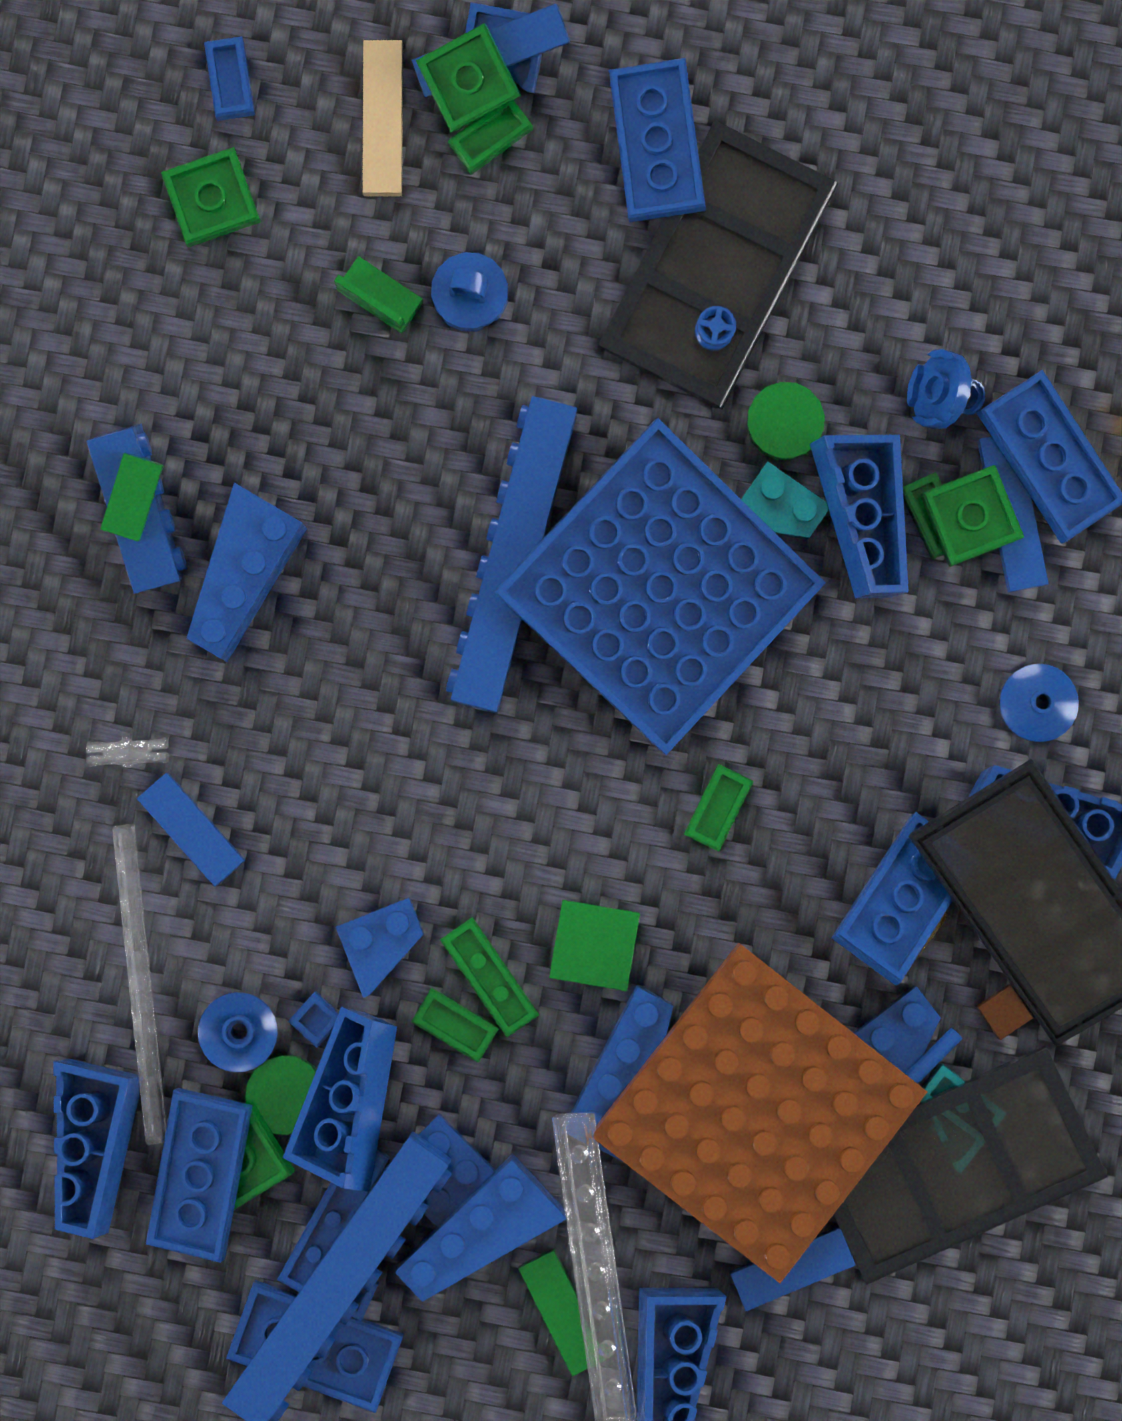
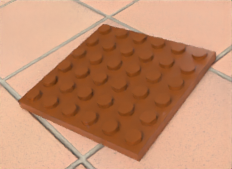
[590,943,927,1283]

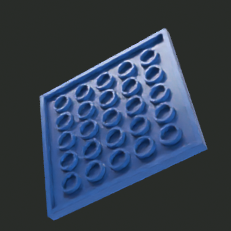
[494,418,826,755]

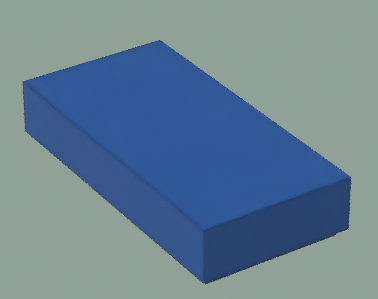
[204,36,255,121]

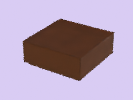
[976,984,1033,1040]

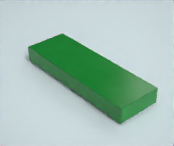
[440,917,540,1037]
[518,1248,608,1377]

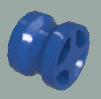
[695,306,736,351]

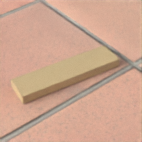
[363,40,403,196]

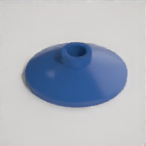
[1000,664,1079,742]
[198,992,278,1072]

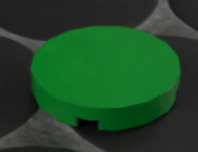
[747,382,825,460]
[245,1055,317,1135]

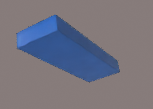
[137,772,246,887]
[730,1226,856,1311]

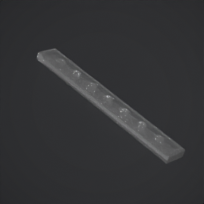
[112,824,167,1145]
[552,1113,638,1421]

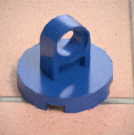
[431,252,508,332]
[907,349,985,430]

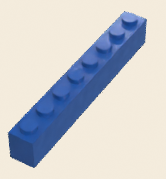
[446,396,577,714]
[222,1131,452,1421]

